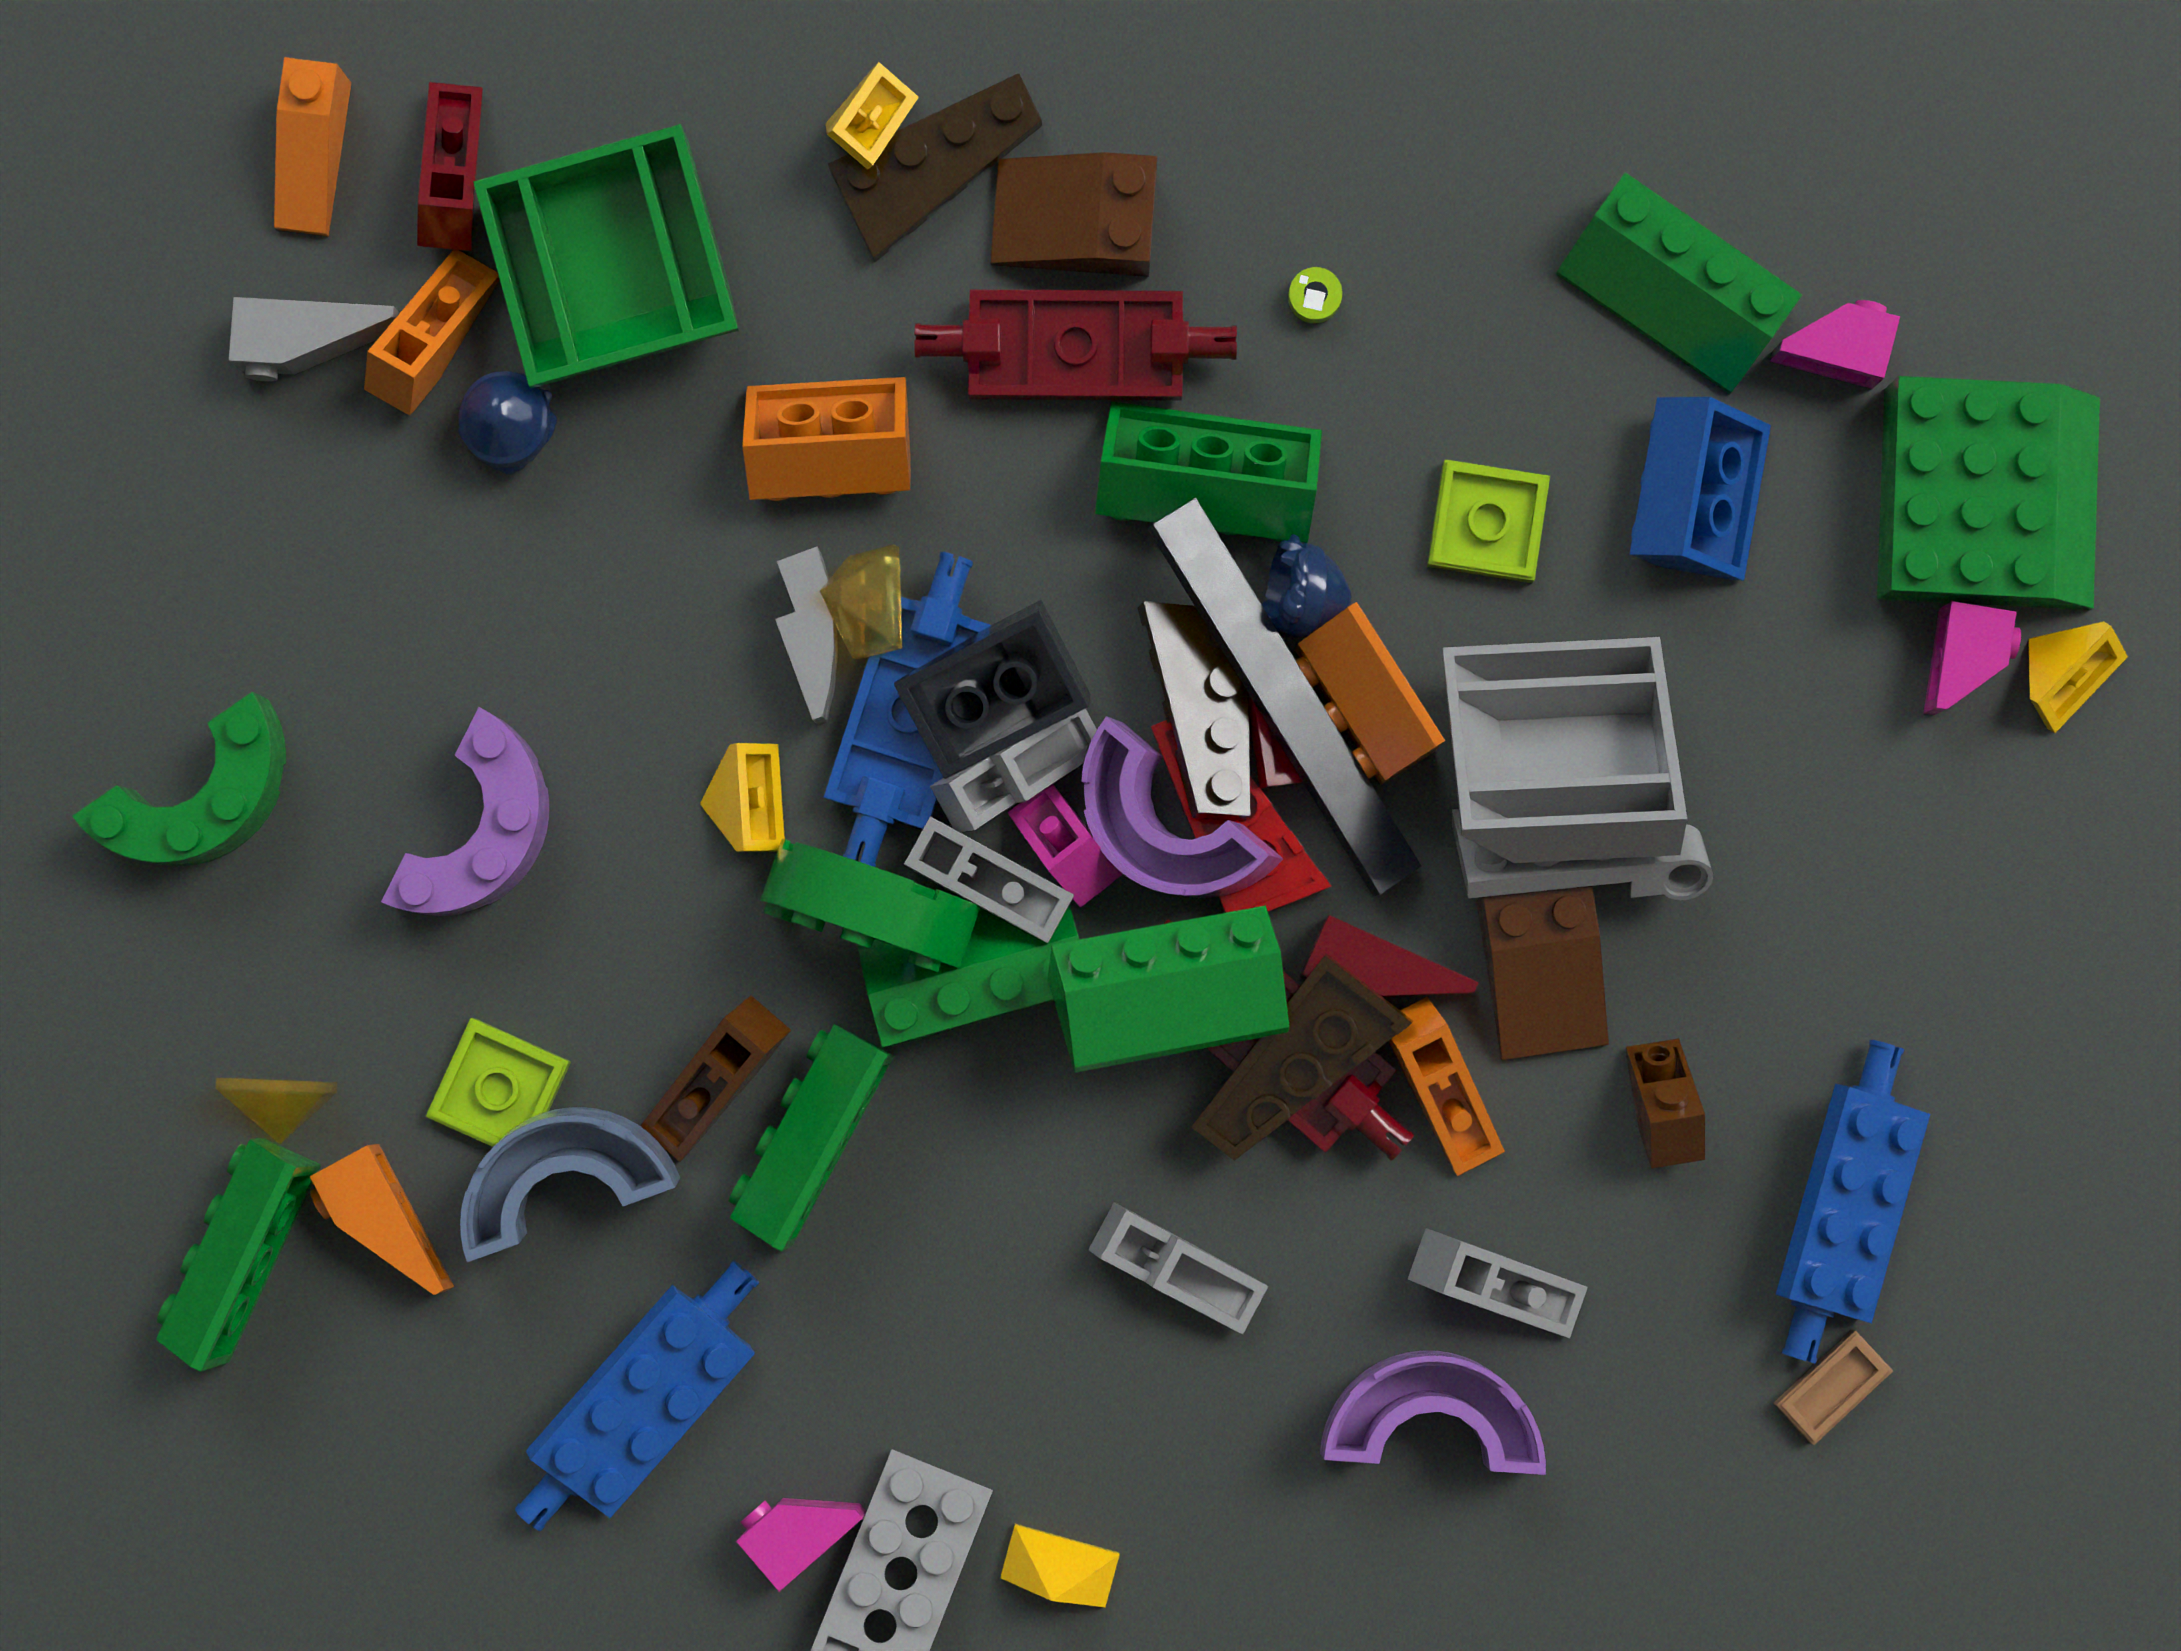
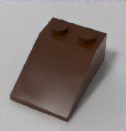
[990,152,1158,277]
[1476,886,1609,1060]

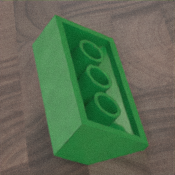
[1555,172,1803,394]
[1095,401,1322,543]
[857,887,1079,1048]
[1048,905,1289,1073]
[728,1024,895,1252]
[156,1138,321,1372]

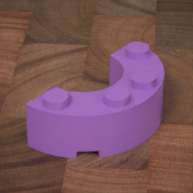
[381,707,549,916]
[1081,716,1283,898]
[1320,1351,1546,1475]

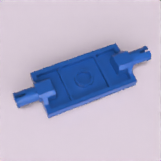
[824,552,991,867]
[1775,1040,1930,1364]
[515,1260,759,1531]

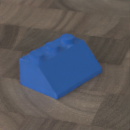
[1630,397,1771,581]

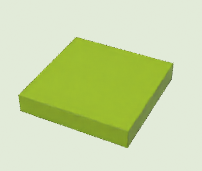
[1427,459,1550,583]
[425,1018,571,1147]

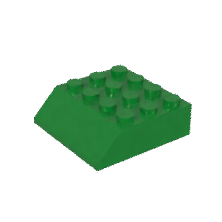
[473,124,739,388]
[1877,376,2100,610]

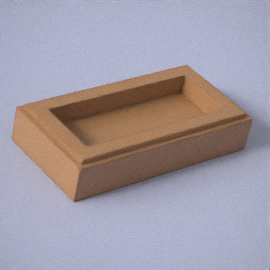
[1773,1329,1893,1445]

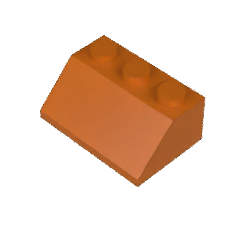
[742,377,911,501]
[1295,602,1445,785]

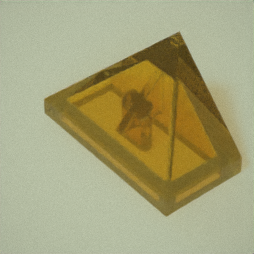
[820,544,902,659]
[216,1078,337,1144]

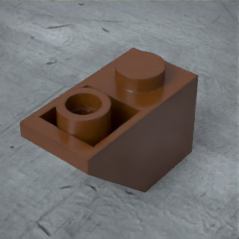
[1626,1038,1705,1169]

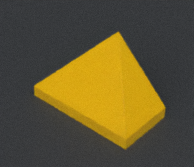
[825,62,919,170]
[2028,621,2128,733]
[700,743,785,852]
[1000,1524,1120,1607]

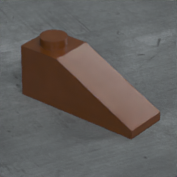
[640,995,792,1162]

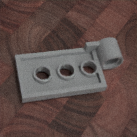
[1452,809,1713,900]
[811,1449,993,1651]

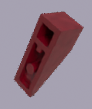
[417,82,483,251]
[1300,915,1479,997]

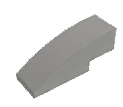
[775,547,838,725]
[930,709,1097,832]
[1089,1202,1269,1334]

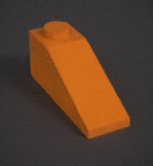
[274,57,352,237]
[364,249,500,416]
[1388,997,1505,1176]
[310,1144,454,1295]

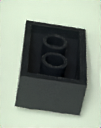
[894,600,1091,779]

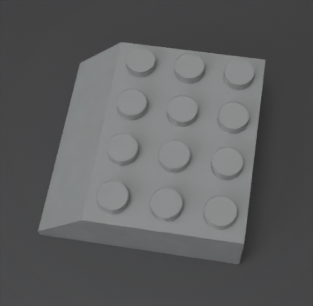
[1442,637,1687,863]

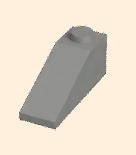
[229,297,400,381]
[904,816,1074,943]
[1408,1228,1588,1338]

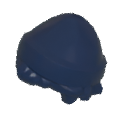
[458,371,557,475]
[1261,534,1351,638]

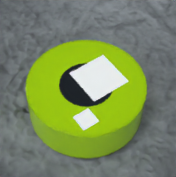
[1288,267,1342,324]

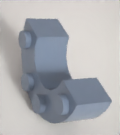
[460,1107,680,1262]

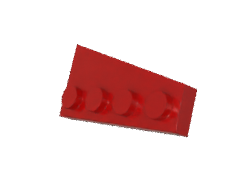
[1151,720,1331,913]

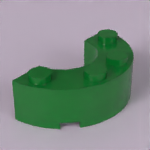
[72,692,286,866]
[760,839,981,972]

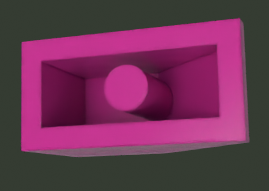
[1770,300,1900,389]
[1924,601,2021,715]
[1008,784,1123,908]
[736,1498,867,1592]

